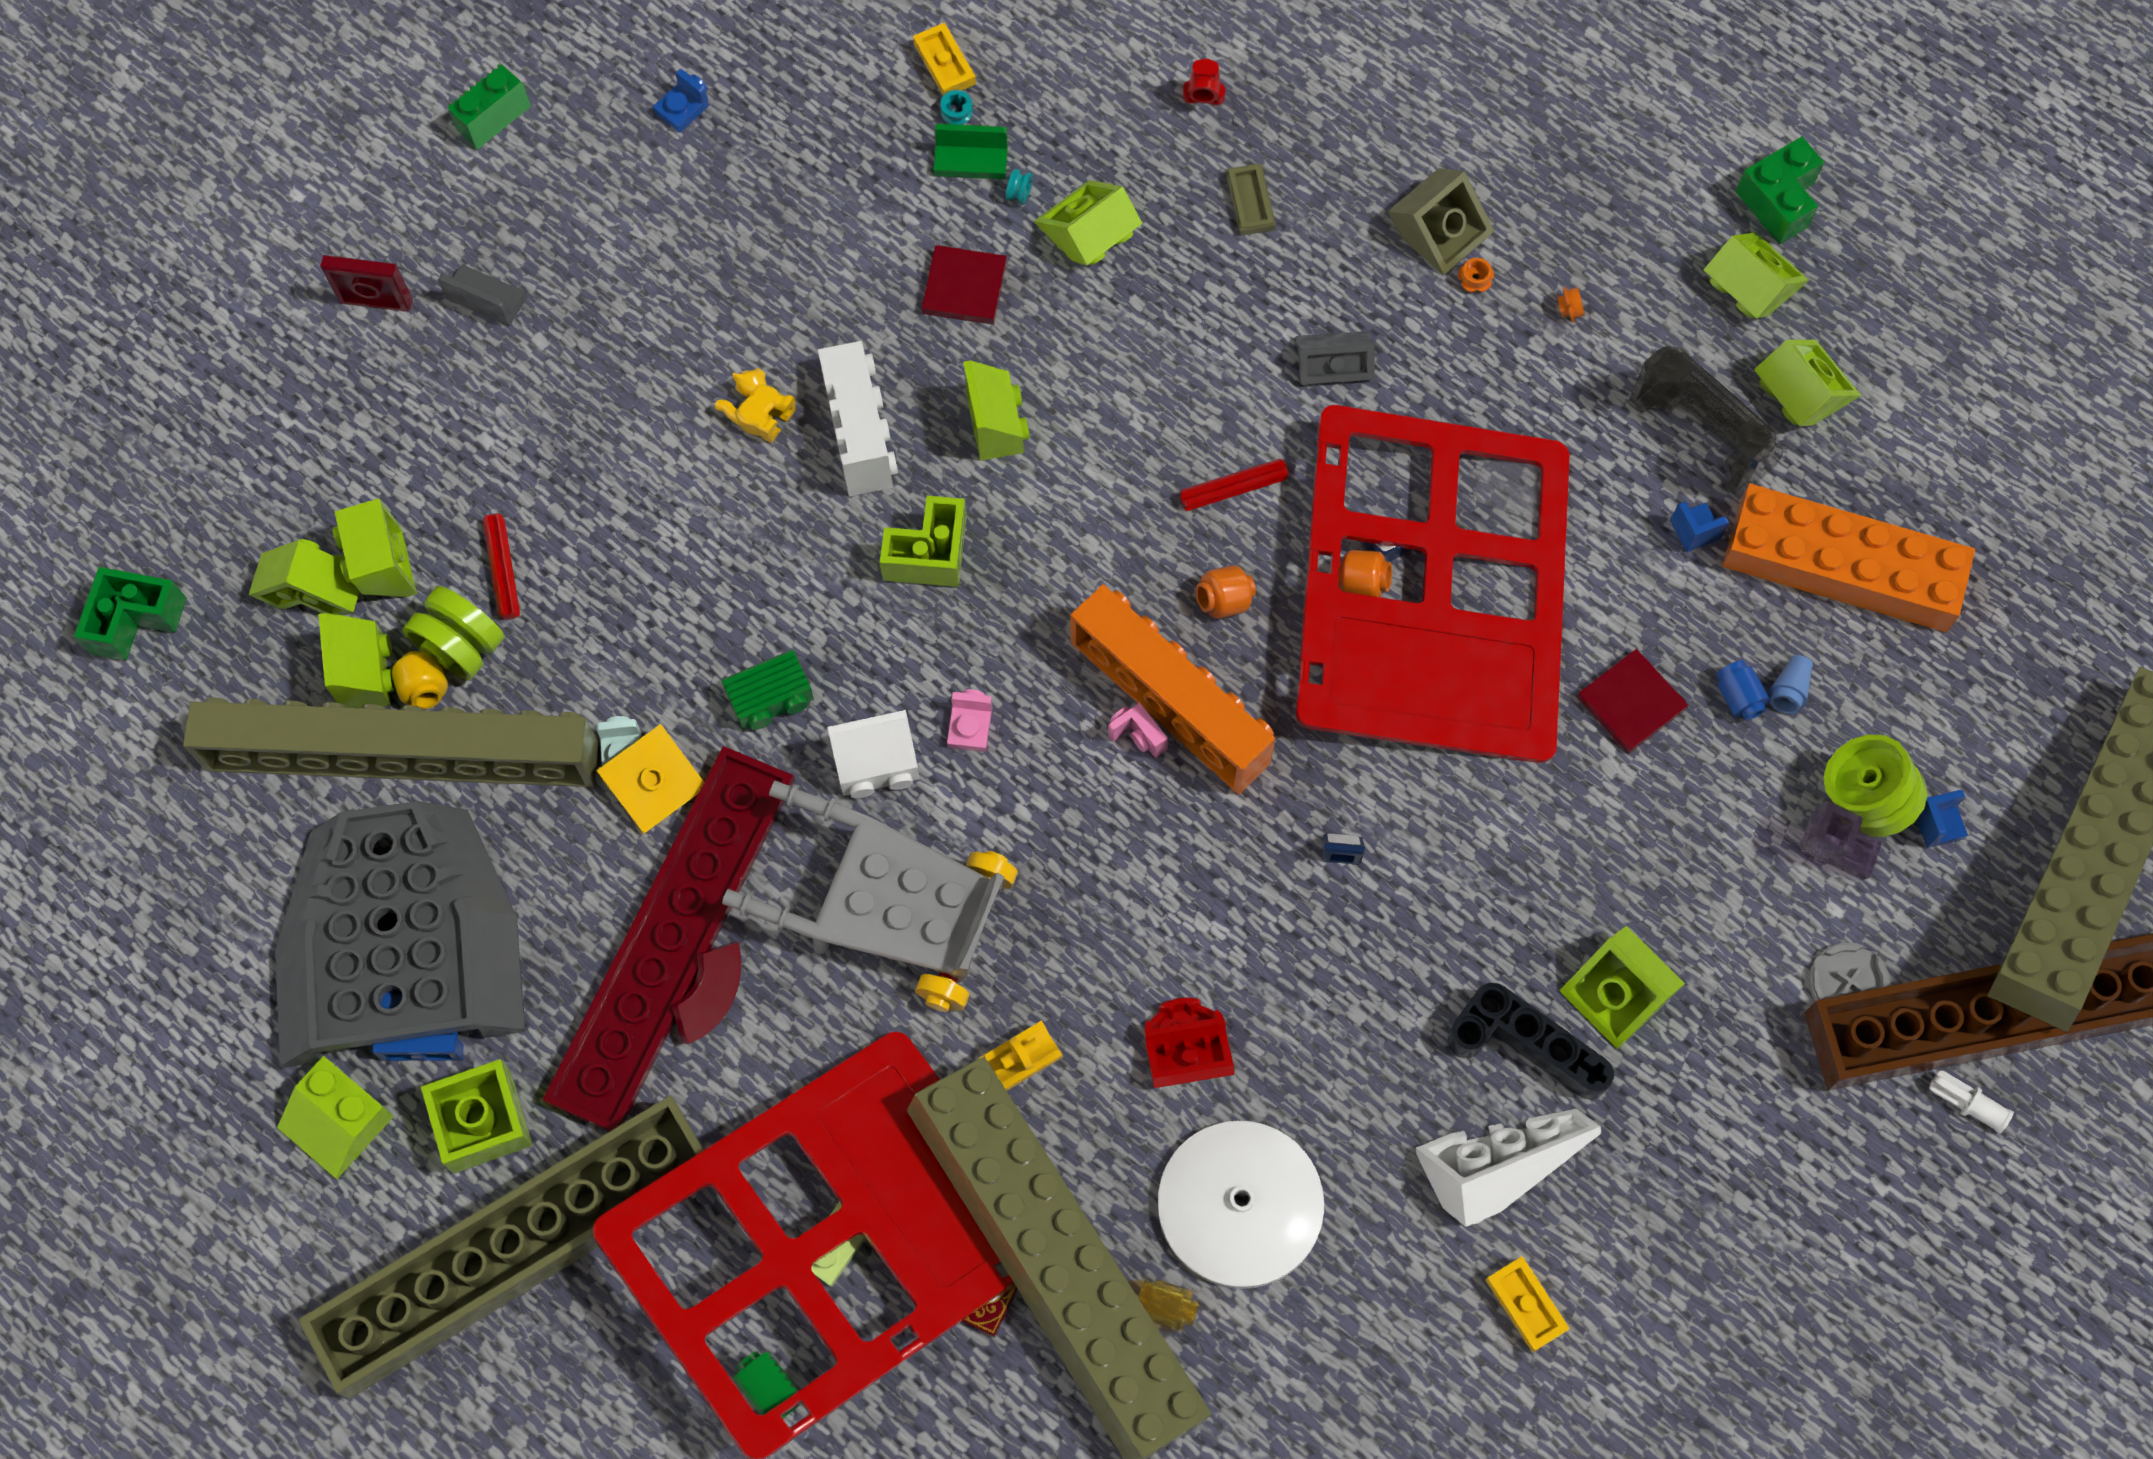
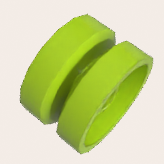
[402,585,505,681]
[1823,734,1928,837]

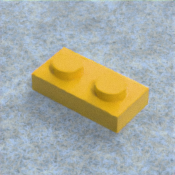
[913,22,976,96]
[1485,1256,1570,1353]

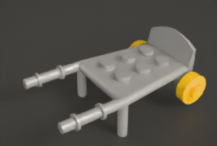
[722,781,1018,1012]

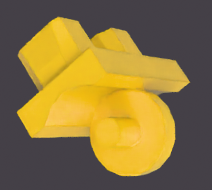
[978,1021,1063,1091]

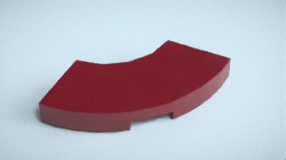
[672,942,741,1044]

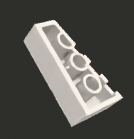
[818,341,898,496]

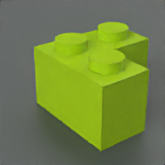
[880,496,967,587]
[249,539,360,616]

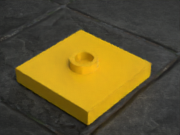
[596,724,704,834]

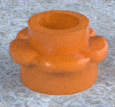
[1458,258,1494,292]
[1557,287,1585,322]

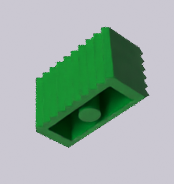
[448,64,531,150]
[721,649,814,730]
[733,1351,801,1419]

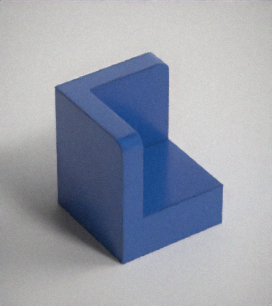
[1670,501,1729,552]
[1916,789,1968,848]

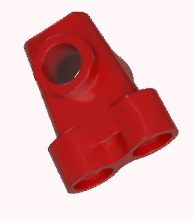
[1183,58,1226,106]

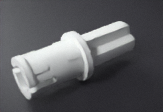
[1929,1070,2014,1133]

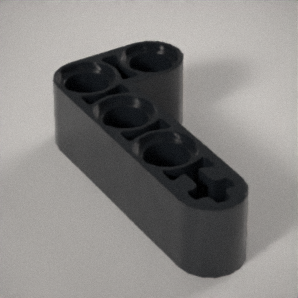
[1447,982,1614,1100]

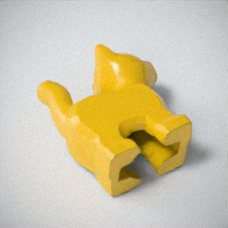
[715,368,796,443]

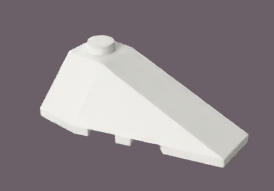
[1416,1109,1601,1227]

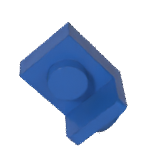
[653,68,709,133]

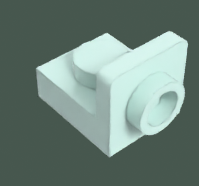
[597,716,641,766]

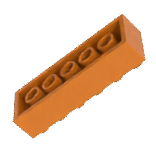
[1722,483,1976,633]
[1070,584,1276,795]

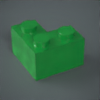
[1735,136,1825,244]
[74,567,187,661]

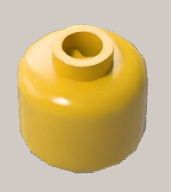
[391,651,448,709]

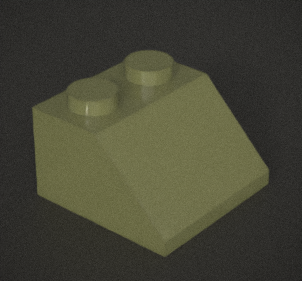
[1388,168,1495,275]

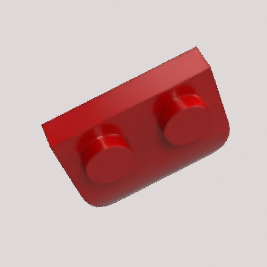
[1145,998,1234,1088]

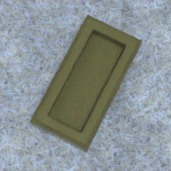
[1226,163,1276,236]

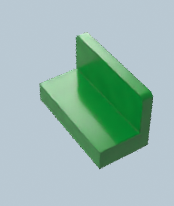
[934,124,1008,180]

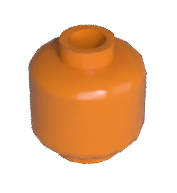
[1338,550,1392,597]
[1196,565,1256,619]

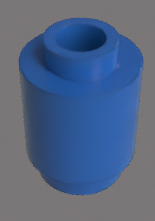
[1716,660,1770,721]

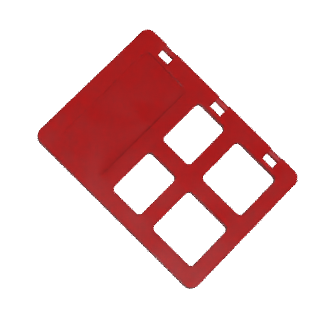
[1296,405,1570,763]
[593,1032,1014,1459]

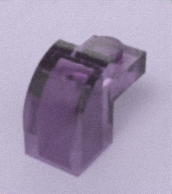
[1800,801,1882,880]

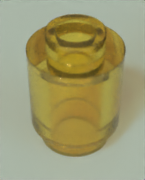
[1138,1279,1200,1332]

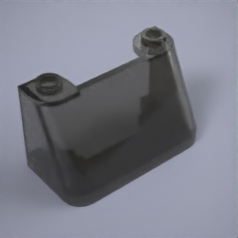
[1628,346,1784,501]

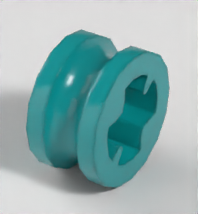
[940,90,973,125]
[1006,168,1033,205]

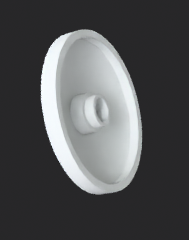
[1158,1121,1324,1289]

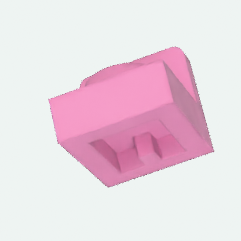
[947,689,992,752]
[1108,702,1168,758]

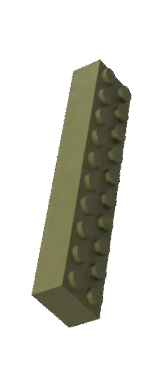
[1987,667,2153,1032]
[183,697,599,787]
[906,1056,1212,1459]
[298,1095,704,1399]

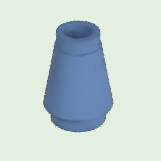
[1769,655,1813,714]

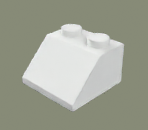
[827,710,920,798]

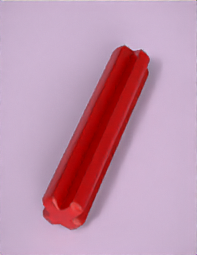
[1180,459,1288,511]
[483,513,520,620]

